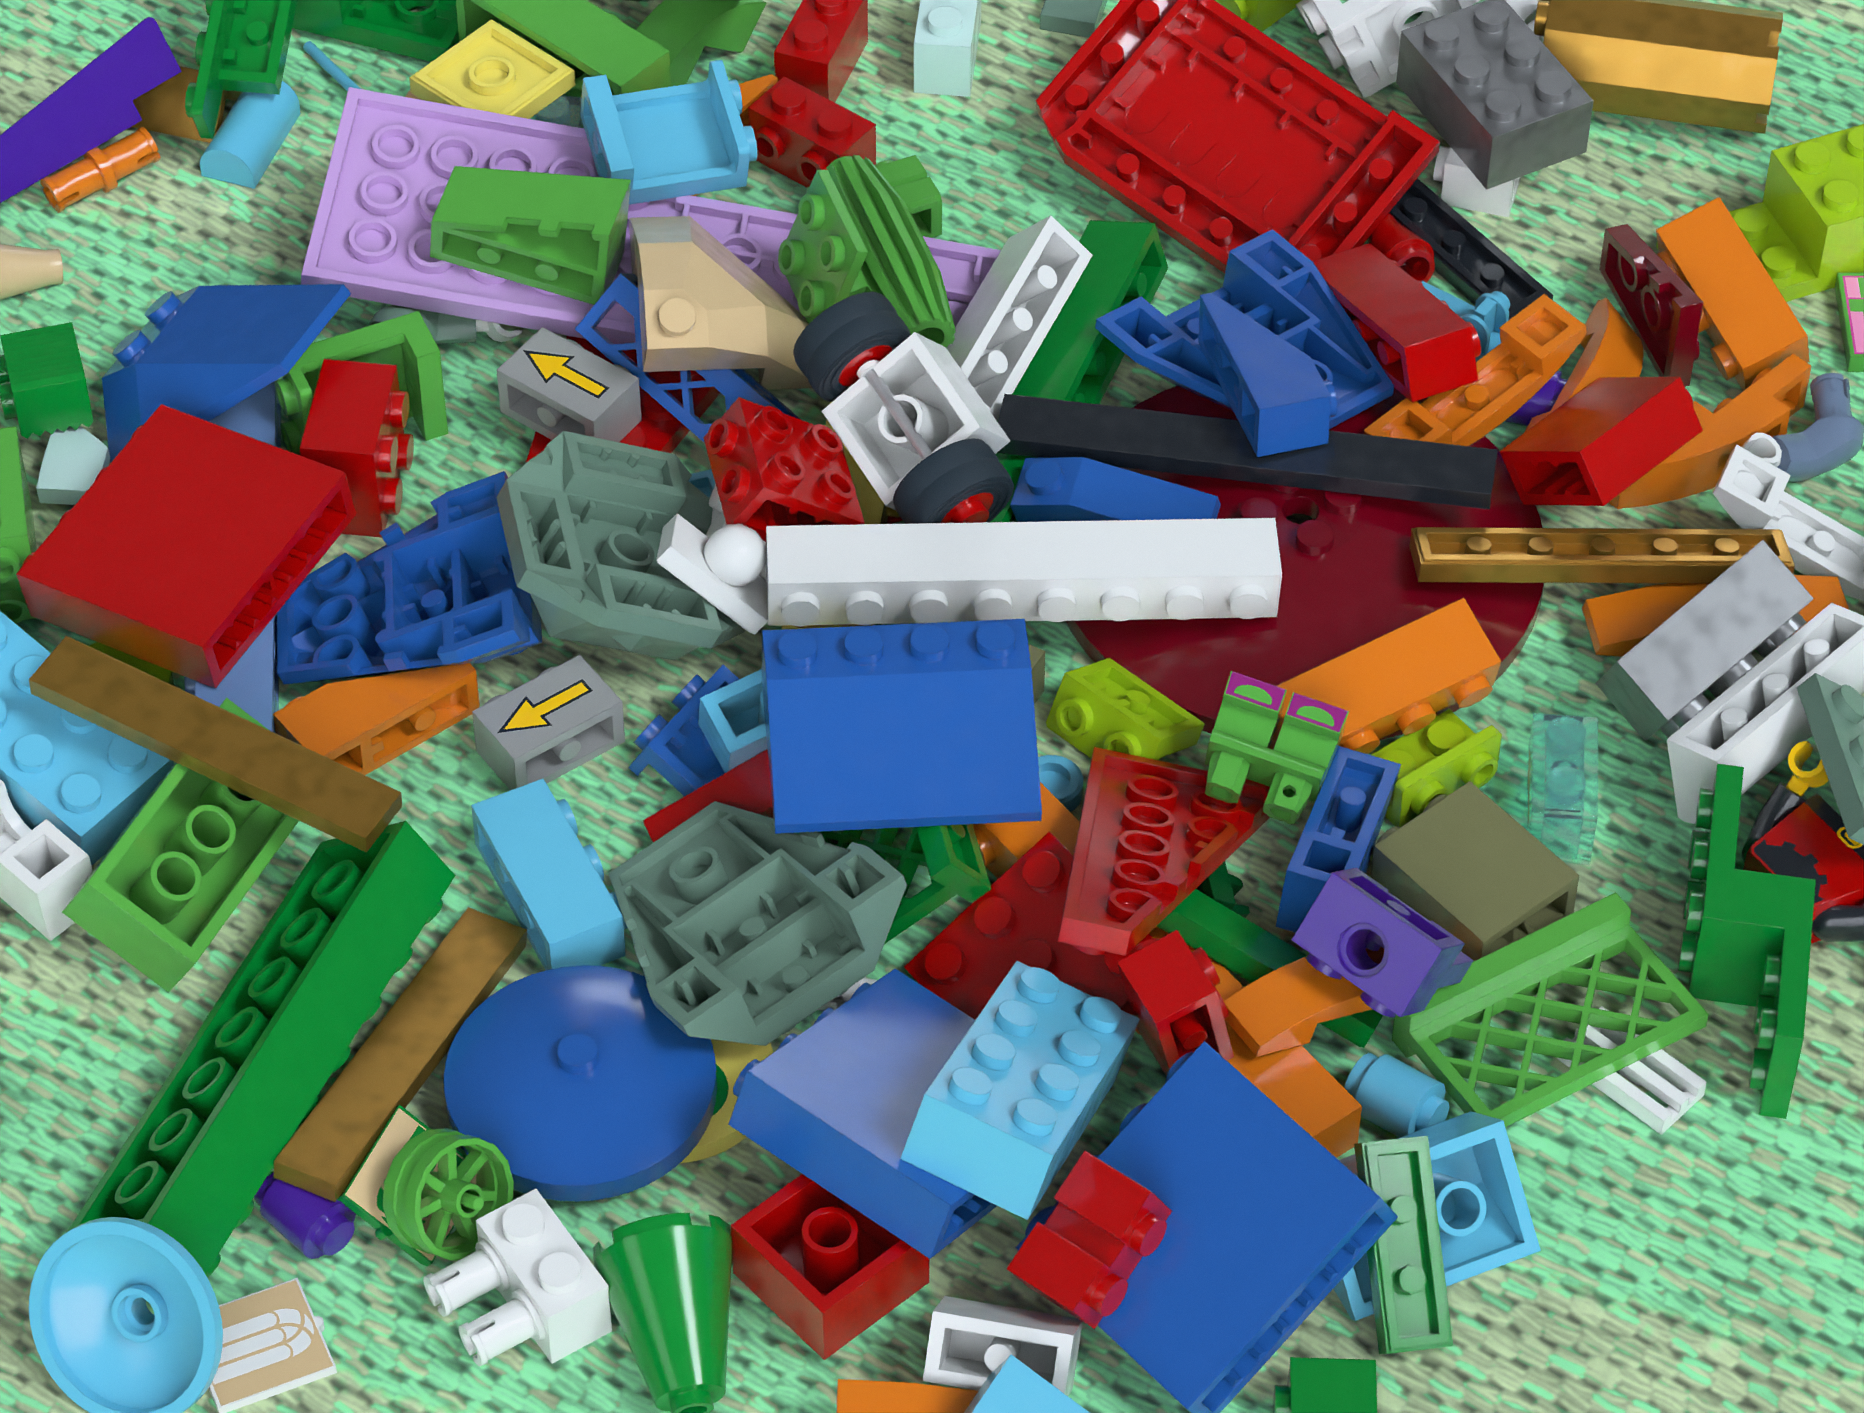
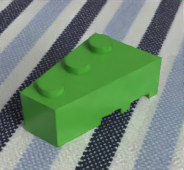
[430,166,631,305]

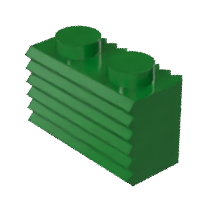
[0,322,94,439]

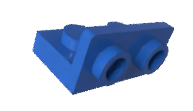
[628,664,739,796]

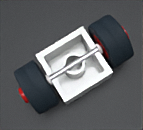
[793,292,1014,524]

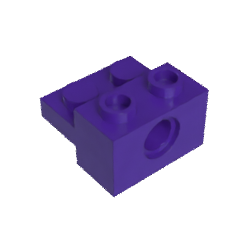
[1292,867,1474,1018]

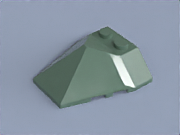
[608,801,907,1046]

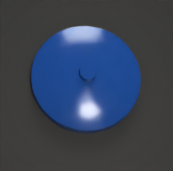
[444,965,717,1202]

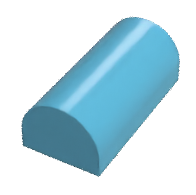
[200,81,301,189]

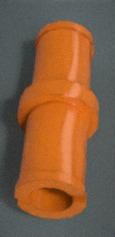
[40,127,161,213]

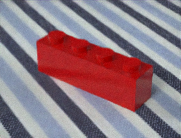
[1313,243,1481,402]

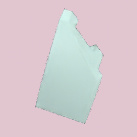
[36,426,110,505]

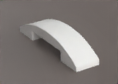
[1713,445,1864,601]

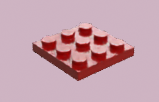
[904,831,1153,1020]

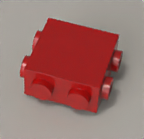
[703,397,865,542]

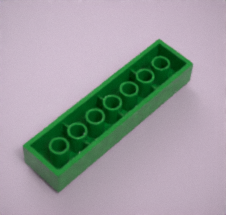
[66,821,456,1278]

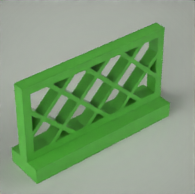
[1392,892,1708,1128]

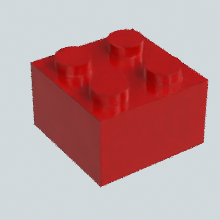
[300,359,414,538]
[730,1174,929,1360]

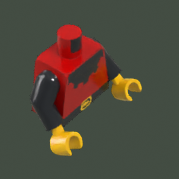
[1742,741,1864,944]

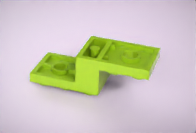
[1656,124,1864,302]

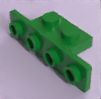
[185,0,297,139]

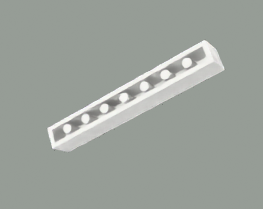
[766,518,1282,627]

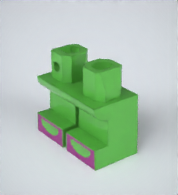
[1204,671,1349,825]

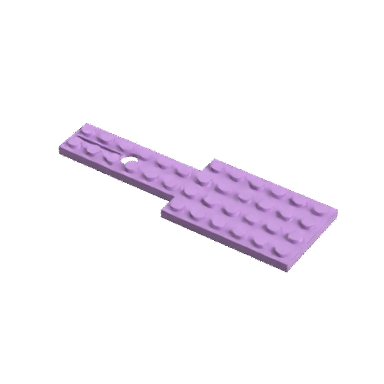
[301,87,1001,344]

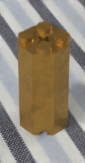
[1533,0,1783,134]

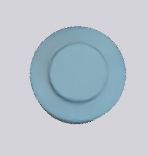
[1344,1053,1449,1138]

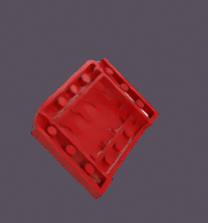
[1036,0,1440,274]

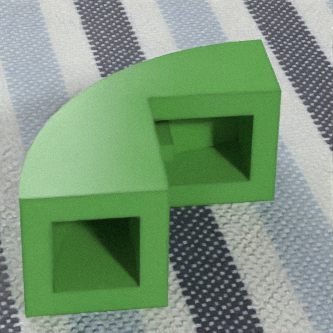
[636,0,766,86]

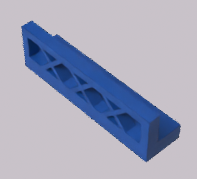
[575,273,800,442]

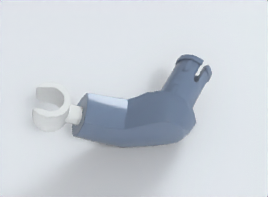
[1742,373,1864,482]

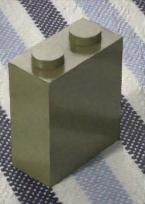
[1371,781,1579,962]

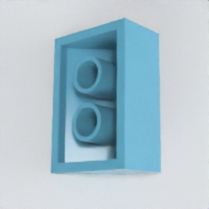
[1333,1111,1541,1321]

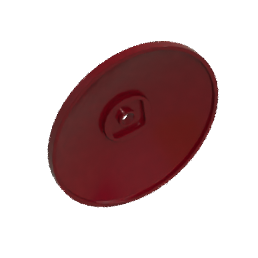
[1066,386,1544,740]

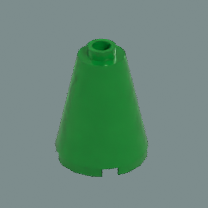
[593,1213,733,1413]

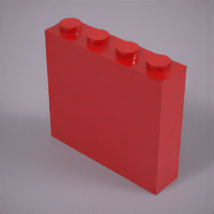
[16,404,357,689]

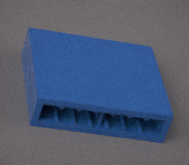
[728,969,997,1259]
[1015,1041,1398,1413]

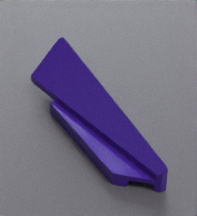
[0,17,182,203]

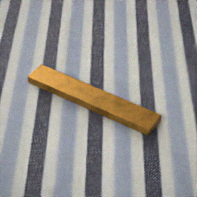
[1409,527,1795,583]
[29,636,402,852]
[274,907,527,1202]

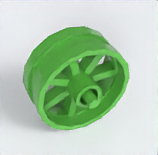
[383,1128,514,1261]

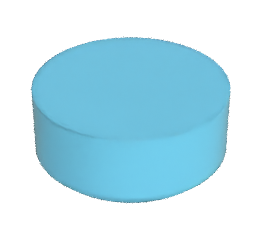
[1038,755,1083,812]

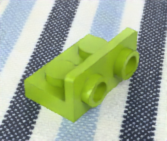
[1046,658,1205,760]
[1371,709,1502,828]

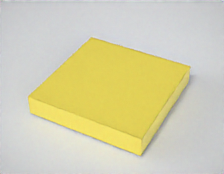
[409,19,576,119]

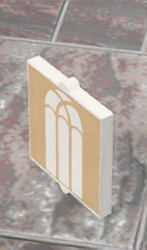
[209,1278,337,1413]

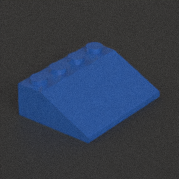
[762,619,1042,834]

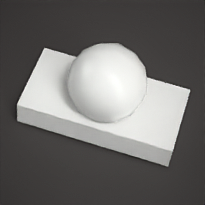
[656,513,768,635]

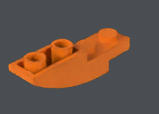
[1608,354,1812,509]

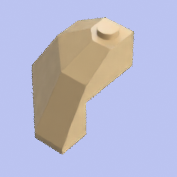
[629,216,812,390]

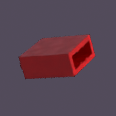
[1499,376,1703,506]

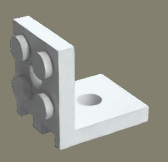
[1295,0,1472,98]

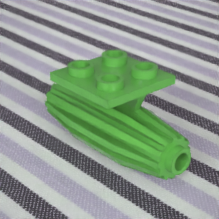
[778,155,956,350]

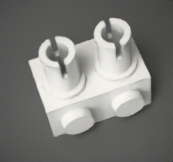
[423,1189,612,1367]

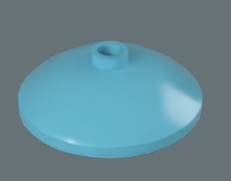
[29,1217,223,1413]

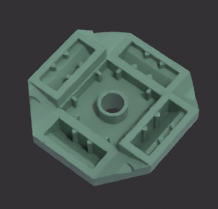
[496,431,746,661]

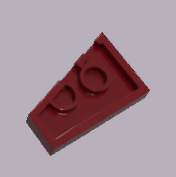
[1599,224,1703,387]

